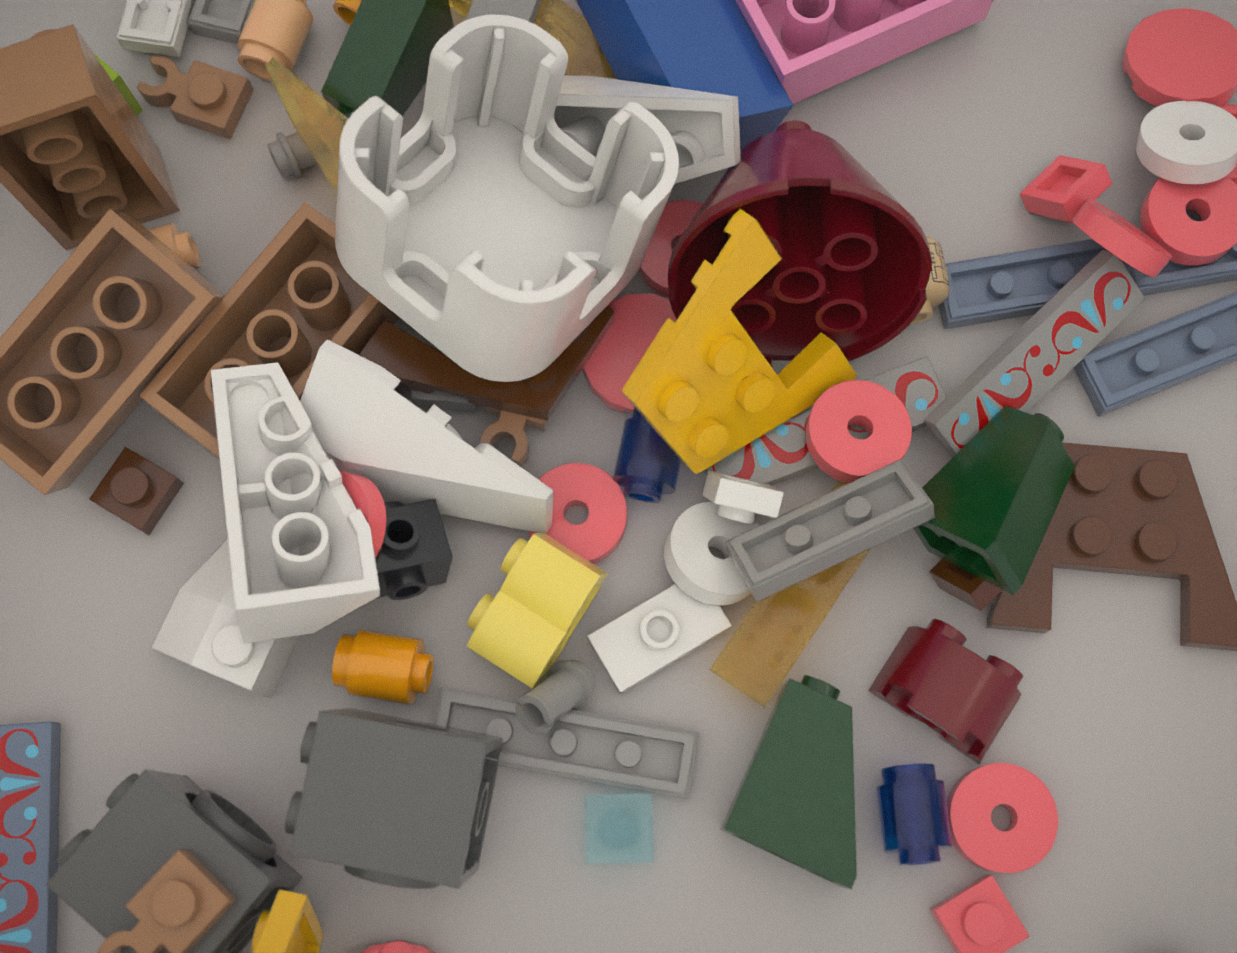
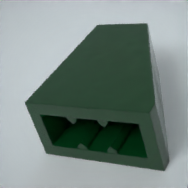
[321,0,454,131]
[913,406,1075,595]
[720,675,857,889]

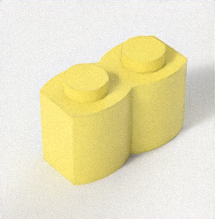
[467,533,608,689]

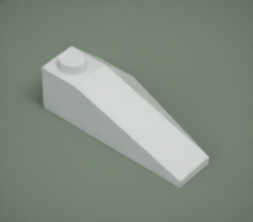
[554,75,741,184]
[300,339,553,534]
[211,362,380,643]
[152,538,300,698]

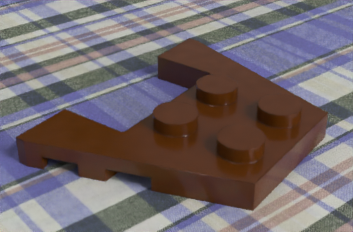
[359,305,614,421]
[986,442,1237,651]

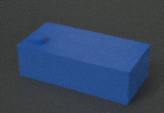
[576,0,793,151]

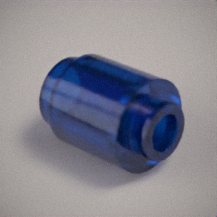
[613,407,681,503]
[876,764,953,866]

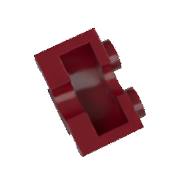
[868,618,1023,764]

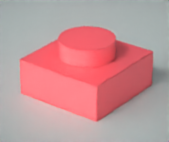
[1020,155,1112,223]
[930,874,1030,953]

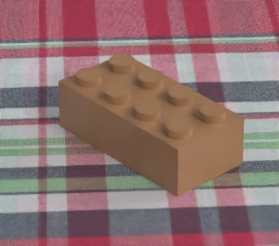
[0,24,180,250]
[139,202,399,461]
[0,209,225,495]

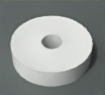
[1136,101,1237,184]
[664,502,759,606]

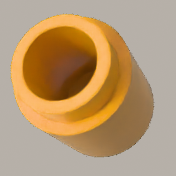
[332,630,434,705]

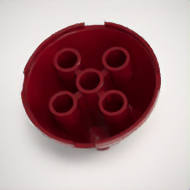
[667,120,933,367]

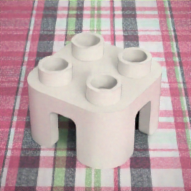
[335,14,679,382]

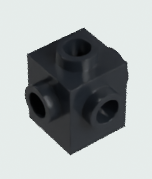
[375,499,453,600]

